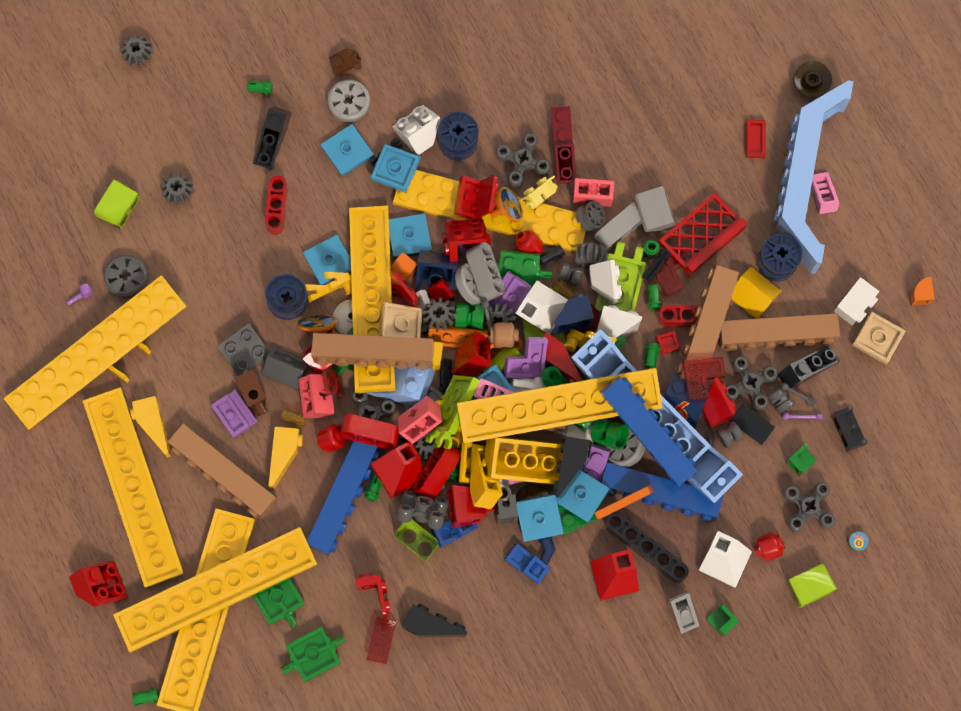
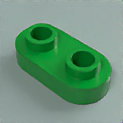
[541,366,568,387]

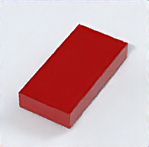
[746,120,766,159]

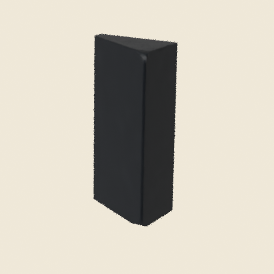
[730,404,775,445]

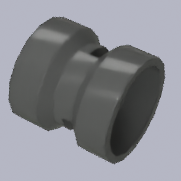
[559,262,583,286]
[768,389,795,415]
[716,421,744,448]

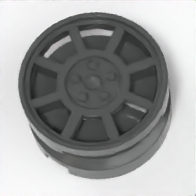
[576,201,606,232]

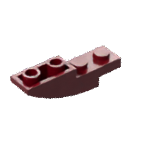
[551,106,576,184]

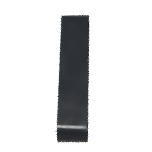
[605,512,689,583]

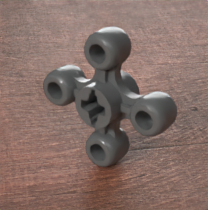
[495,133,551,188]
[726,356,778,411]
[340,390,396,427]
[783,482,835,533]
[396,490,449,530]

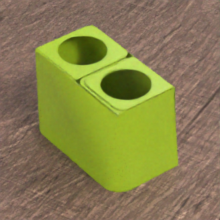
[94,178,140,229]
[396,520,438,563]
[786,563,837,608]

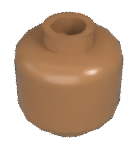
[490,322,519,348]

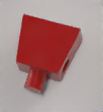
[451,330,491,377]
[447,485,496,528]

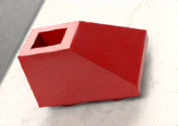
[701,377,736,430]
[371,441,422,499]
[590,549,639,601]
[69,561,128,607]

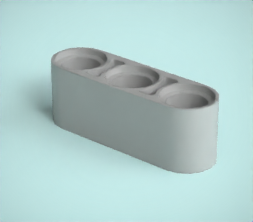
[594,202,642,252]
[466,242,505,302]

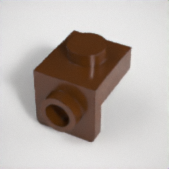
[329,48,362,76]

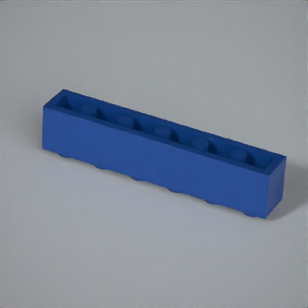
[599,376,697,486]
[307,441,381,556]
[601,462,724,522]

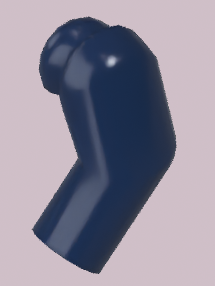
[538,537,555,565]

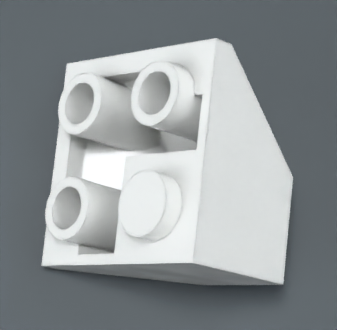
[392,105,440,156]
[589,260,622,305]
[516,281,568,334]
[596,305,642,339]
[698,531,752,588]

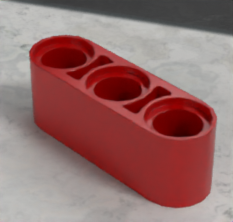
[265,175,288,235]
[658,305,701,327]
[339,414,399,450]
[413,442,461,500]

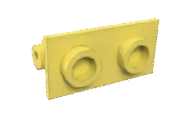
[519,176,557,209]

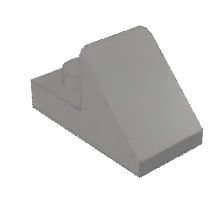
[668,591,700,634]

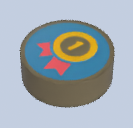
[848,531,869,552]

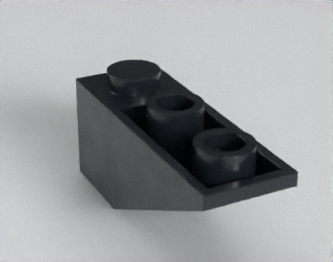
[253,106,292,170]
[778,345,839,389]
[554,437,592,499]
[402,604,467,637]

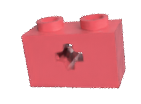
[573,178,614,207]
[298,374,334,418]
[398,396,442,444]

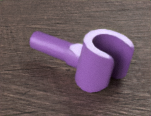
[66,284,92,305]

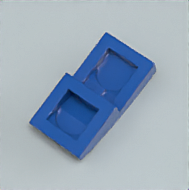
[431,521,478,548]
[504,543,550,584]

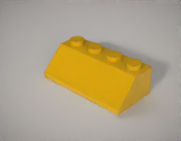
[485,437,563,484]

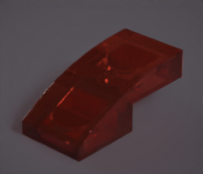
[322,371,345,398]
[367,617,396,664]

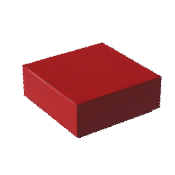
[427,278,455,302]
[655,330,681,355]

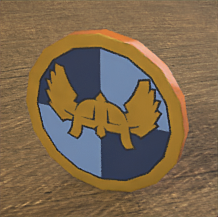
[490,187,523,223]
[297,314,337,334]

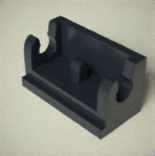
[831,406,868,452]

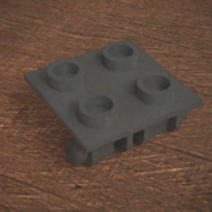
[217,323,270,376]

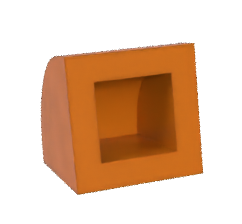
[391,252,417,284]
[910,277,934,306]

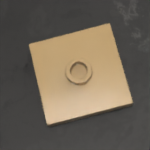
[380,302,423,338]
[852,311,906,365]

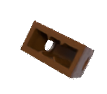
[234,369,268,417]

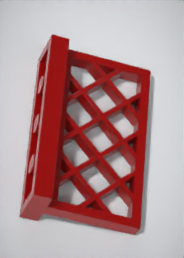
[658,192,748,277]

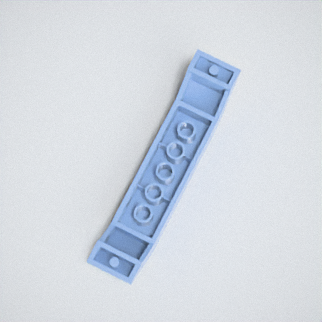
[774,80,854,274]
[571,329,743,503]

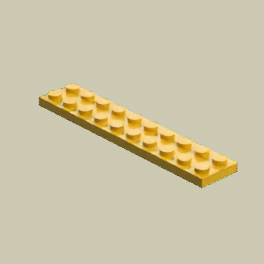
[393,170,586,253]
[349,206,396,393]
[4,275,187,430]
[457,368,663,443]
[83,387,185,588]
[157,509,255,711]
[113,527,317,653]

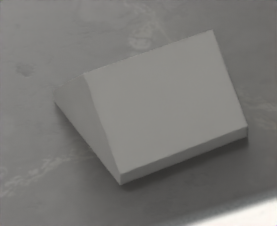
[635,186,676,232]

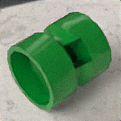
[455,302,484,330]
[591,418,629,450]

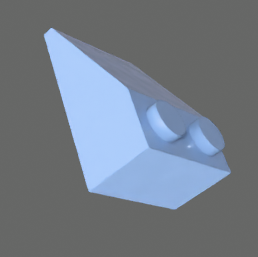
[367,367,435,406]

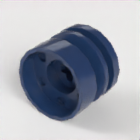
[438,111,479,161]
[757,233,802,282]
[265,274,308,320]

